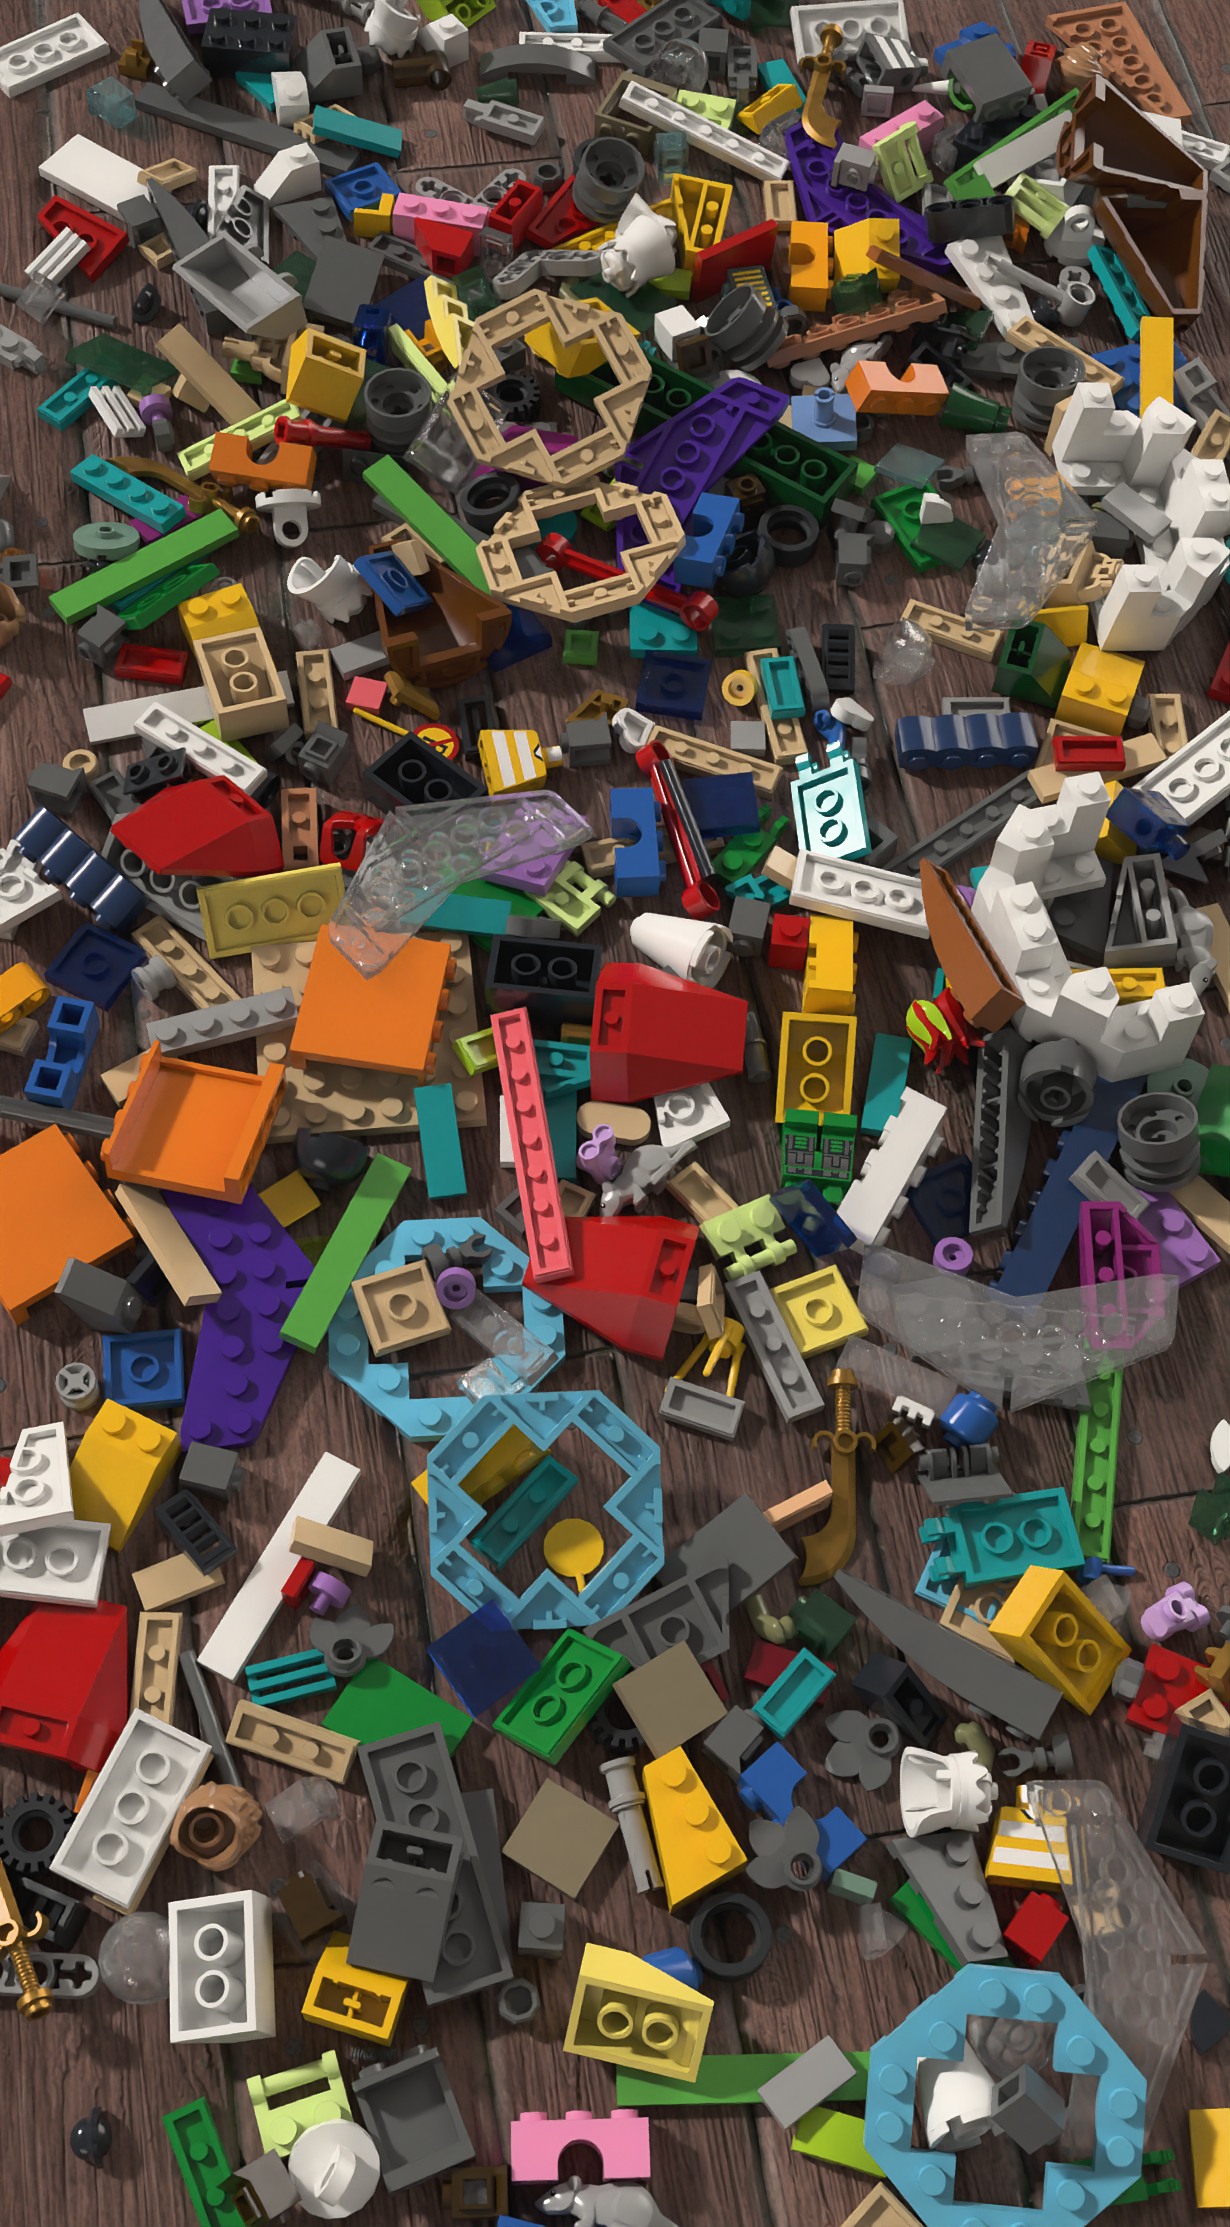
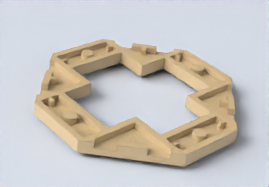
[447,289,652,489]
[476,475,686,623]

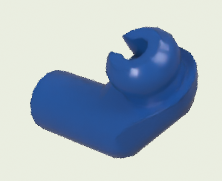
[813,710,847,752]

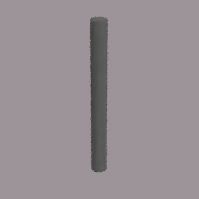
[0,284,118,329]
[179,1650,243,1788]

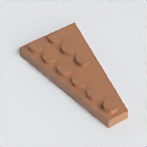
[1045,1,1192,125]
[765,282,947,369]

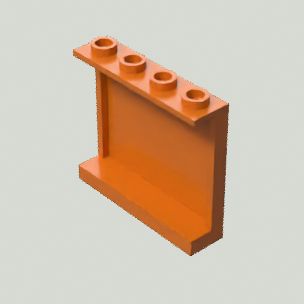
[290,924,457,1087]
[100,1040,287,1204]
[0,1124,139,1326]

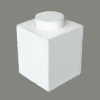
[654,305,700,362]

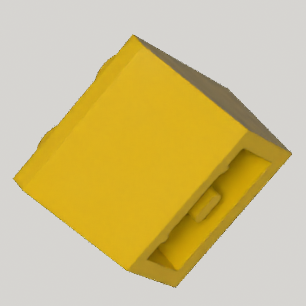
[286,327,366,424]
[302,1930,412,2047]

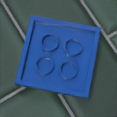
[1089,341,1189,418]

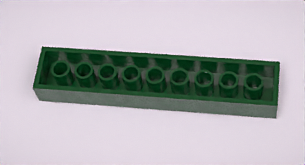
[555,350,859,530]

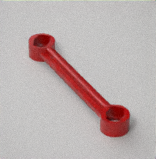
[535,533,719,631]
[635,740,721,921]

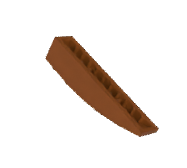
[919,858,1026,1033]

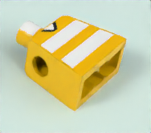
[478,730,563,805]
[983,1785,1071,1893]

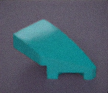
[724,874,791,911]

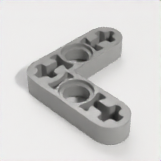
[415,169,526,213]
[492,250,603,300]

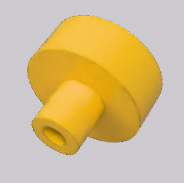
[722,670,758,706]

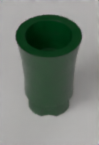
[939,382,1012,438]

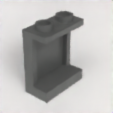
[940,33,1033,124]
[351,2044,476,2197]

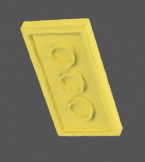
[196,862,352,960]

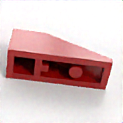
[1021,40,1057,99]

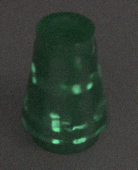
[476,77,520,107]

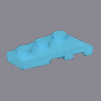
[526,0,578,33]

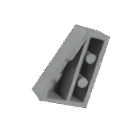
[1103,853,1178,969]

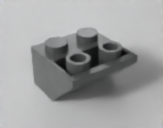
[294,26,363,103]

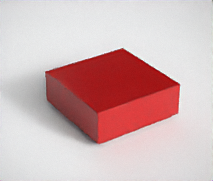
[281,1556,317,1610]

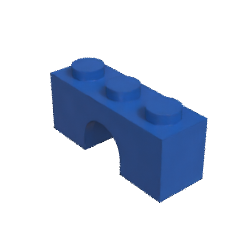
[674,492,744,589]
[609,787,666,897]
[24,995,101,1110]
[737,1741,867,1883]

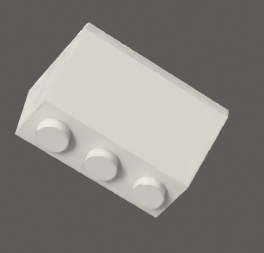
[168,1890,276,2044]

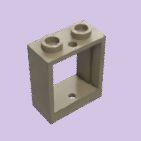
[594,71,677,156]

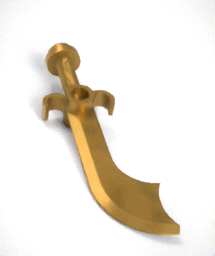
[800,24,846,148]
[104,456,260,534]
[798,1369,876,1586]
[0,1857,55,2021]

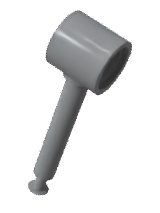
[984,253,1096,327]

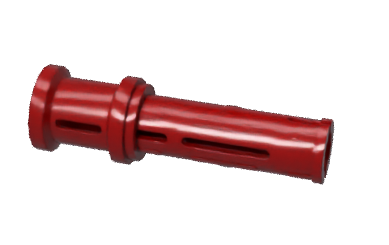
[274,416,371,452]

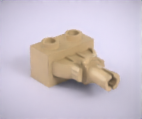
[222,323,324,394]
[1040,537,1124,608]

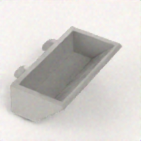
[172,231,308,340]

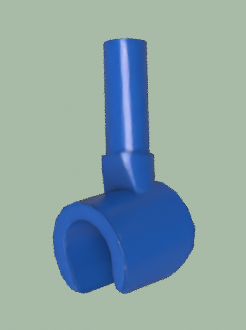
[773,287,792,312]
[1077,1557,1135,1586]

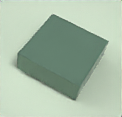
[827,1868,878,1907]

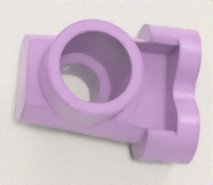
[576,1124,622,1185]
[1141,1582,1210,1642]

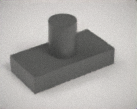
[831,498,876,539]

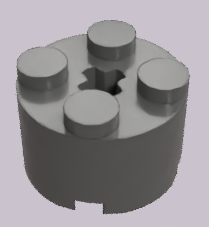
[1018,1038,1097,1127]

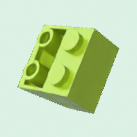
[416,0,496,28]

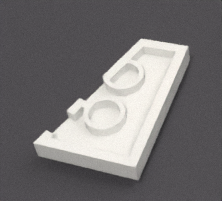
[654,1083,730,1147]
[0,1422,75,1537]

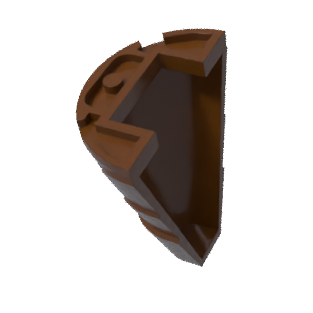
[1056,74,1208,203]
[1092,187,1208,334]
[369,538,513,688]

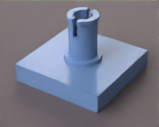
[791,387,857,451]

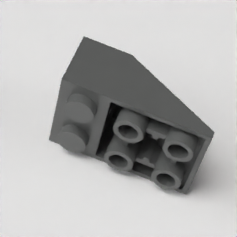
[346,1818,465,1983]

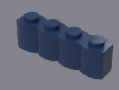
[894,712,1038,771]
[13,805,151,932]

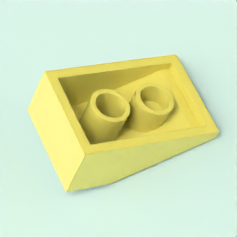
[563,1943,714,2083]

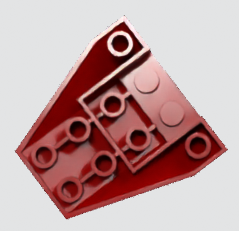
[110,775,285,877]
[590,962,748,1104]
[522,1216,700,1361]
[0,1599,128,1773]

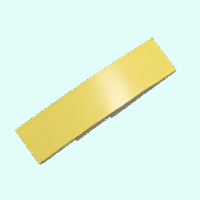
[424,275,474,370]

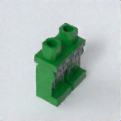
[779,1108,858,1213]

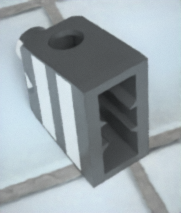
[855,33,928,93]

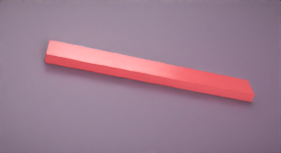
[490,1007,574,1284]

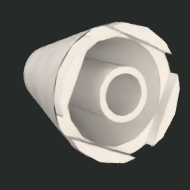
[630,913,733,988]
[917,2039,1004,2152]

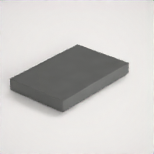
[303,235,385,333]
[655,1493,799,1615]

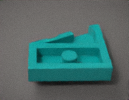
[629,602,697,659]
[533,1039,591,1100]

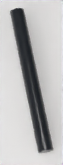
[659,759,717,882]

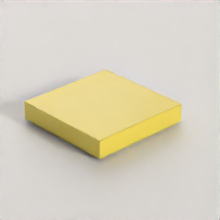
[769,1264,869,1360]

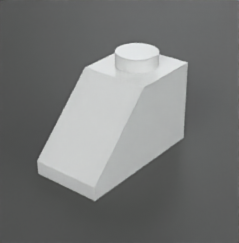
[415,14,469,68]
[271,71,310,128]
[254,142,322,208]

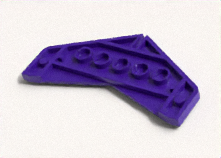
[784,115,955,274]
[615,377,790,614]
[161,1184,315,1456]

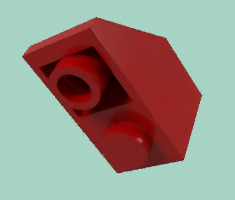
[414,217,474,281]

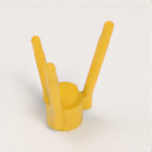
[664,1317,746,1398]

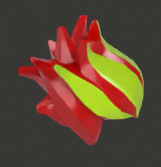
[906,987,986,1075]

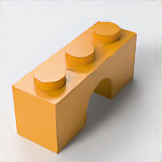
[788,221,833,312]

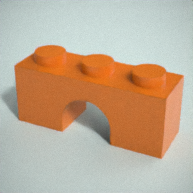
[844,360,950,416]
[209,431,317,492]

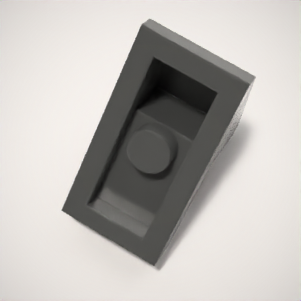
[1161,828,1228,885]

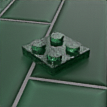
[710,594,782,658]

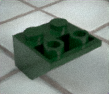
[991,616,1072,709]

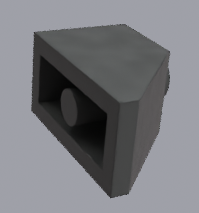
[54,1258,145,1334]

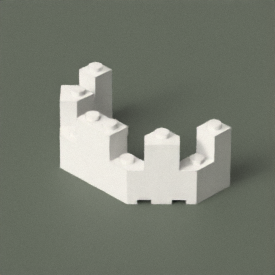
[1052,382,1230,651]
[971,771,1205,1082]

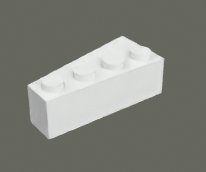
[828,1087,947,1257]

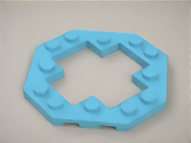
[328,1217,565,1442]
[427,1390,664,1632]
[863,1963,1147,2227]

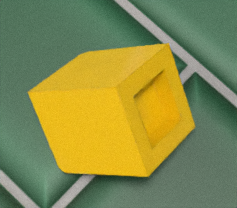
[354,193,395,238]

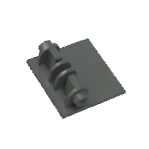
[915,1443,1013,1508]

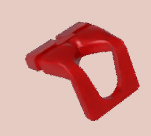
[319,810,394,871]

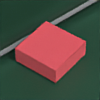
[346,676,388,716]

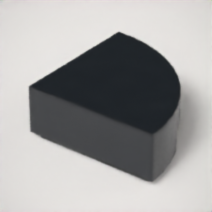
[1190,1989,1230,2056]

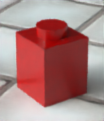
[767,913,810,971]
[1002,1891,1069,1969]

